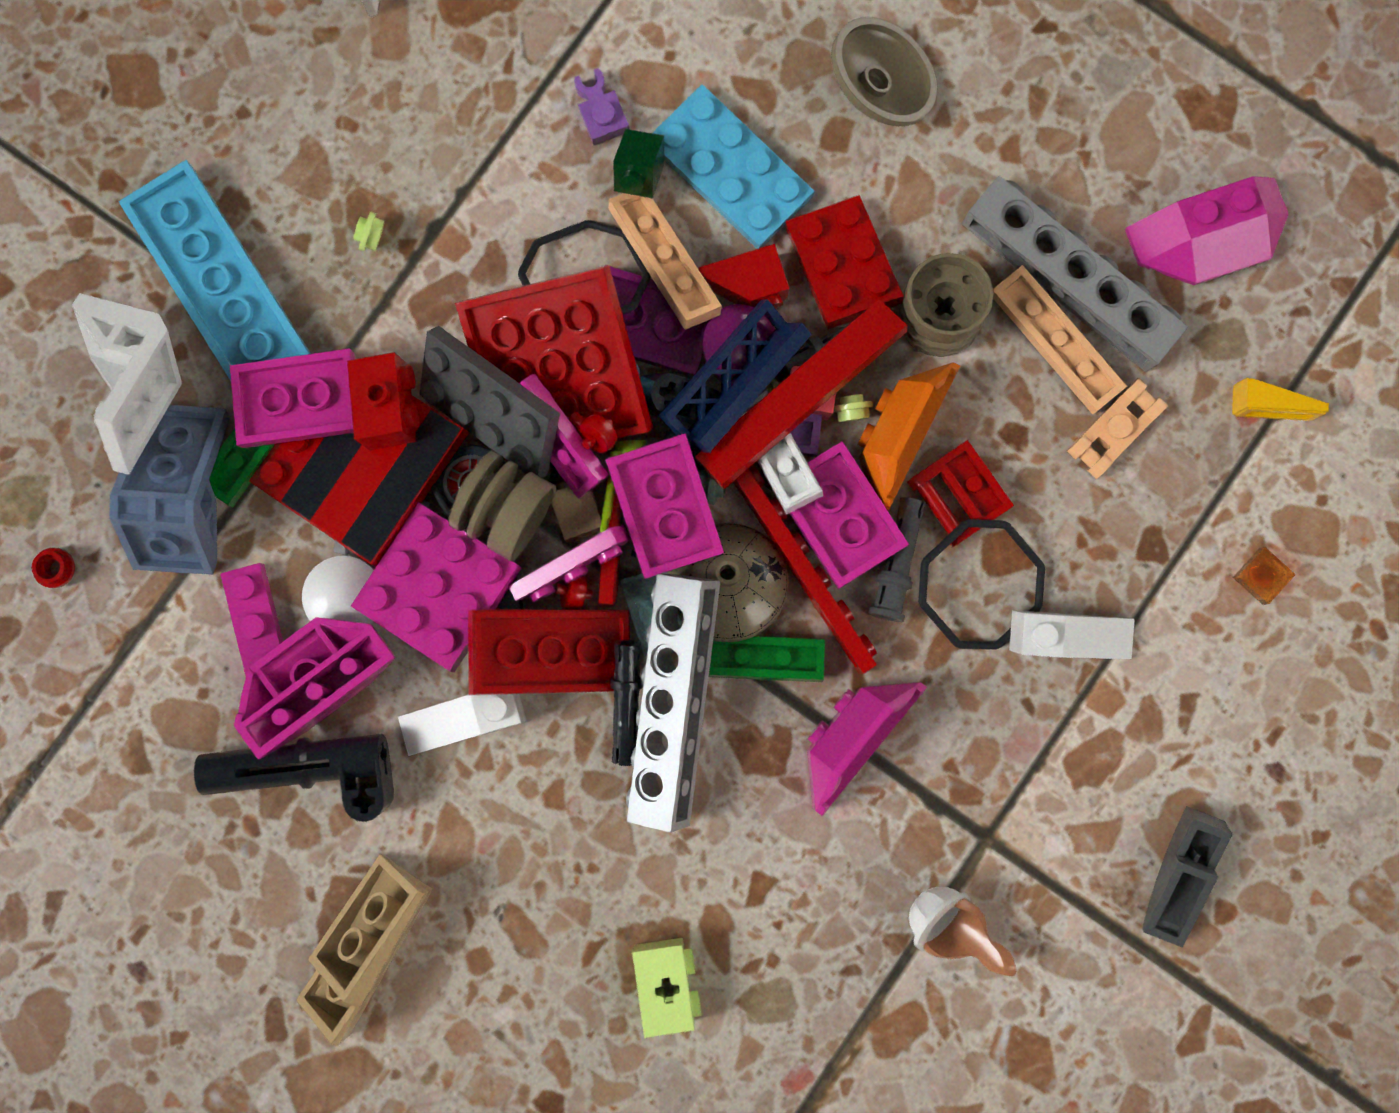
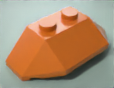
[857,362,960,511]

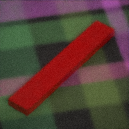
[695,299,908,490]

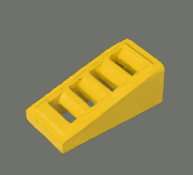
[1232,378,1329,421]

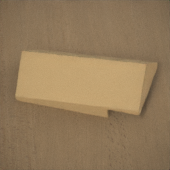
[296,854,433,1046]

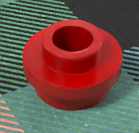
[31,548,75,588]

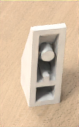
[1009,610,1134,659]
[398,694,527,756]

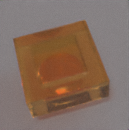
[1232,547,1296,605]

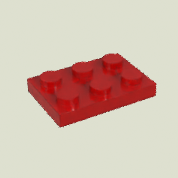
[785,195,904,330]

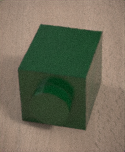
[613,129,664,199]

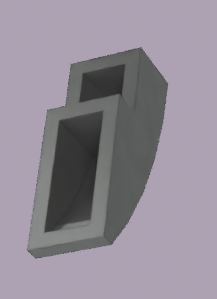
[1142,806,1233,948]

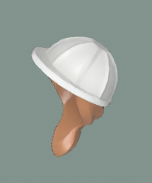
[909,887,1016,977]

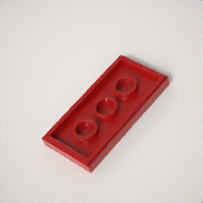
[468,610,630,695]

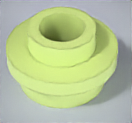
[353,211,385,252]
[833,394,873,422]

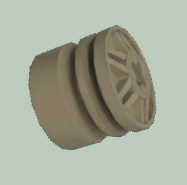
[899,252,994,357]
[449,450,556,561]

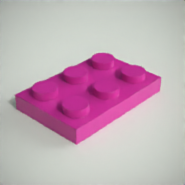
[230,349,355,448]
[605,433,724,579]
[790,441,909,589]

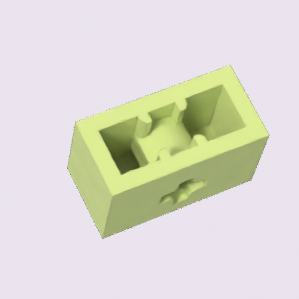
[632,938,702,1038]

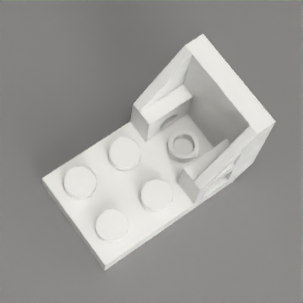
[72,293,182,475]

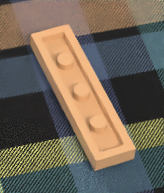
[608,193,722,330]
[993,265,1127,414]

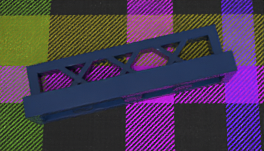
[659,299,812,453]

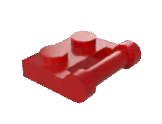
[907,440,1014,548]

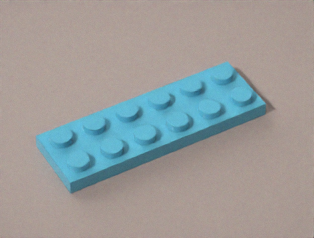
[118,160,311,381]

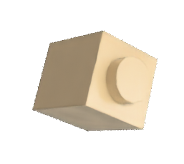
[552,481,602,544]

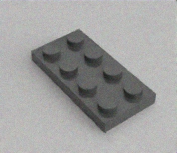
[419,326,560,478]

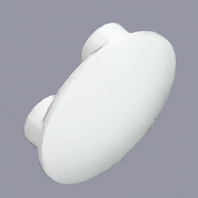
[302,556,374,624]

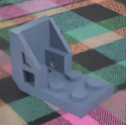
[110,405,230,575]

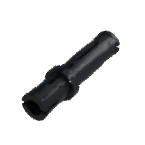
[610,639,643,766]

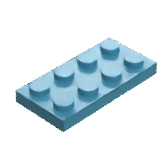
[652,84,815,249]

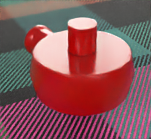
[569,412,617,453]
[555,576,593,610]

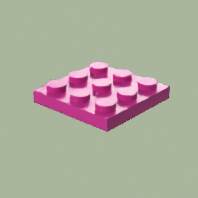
[351,502,522,673]

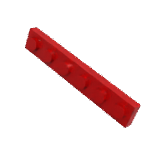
[733,465,877,674]

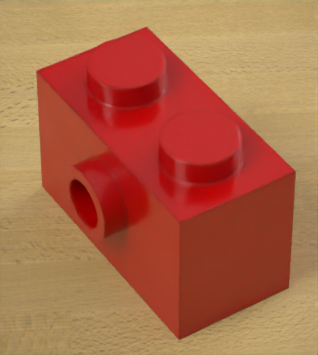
[347,352,420,450]

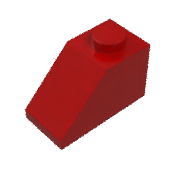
[698,244,790,309]

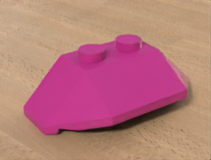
[1125,176,1289,285]
[233,617,396,759]
[807,682,927,816]

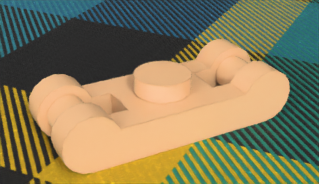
[1067,378,1168,479]

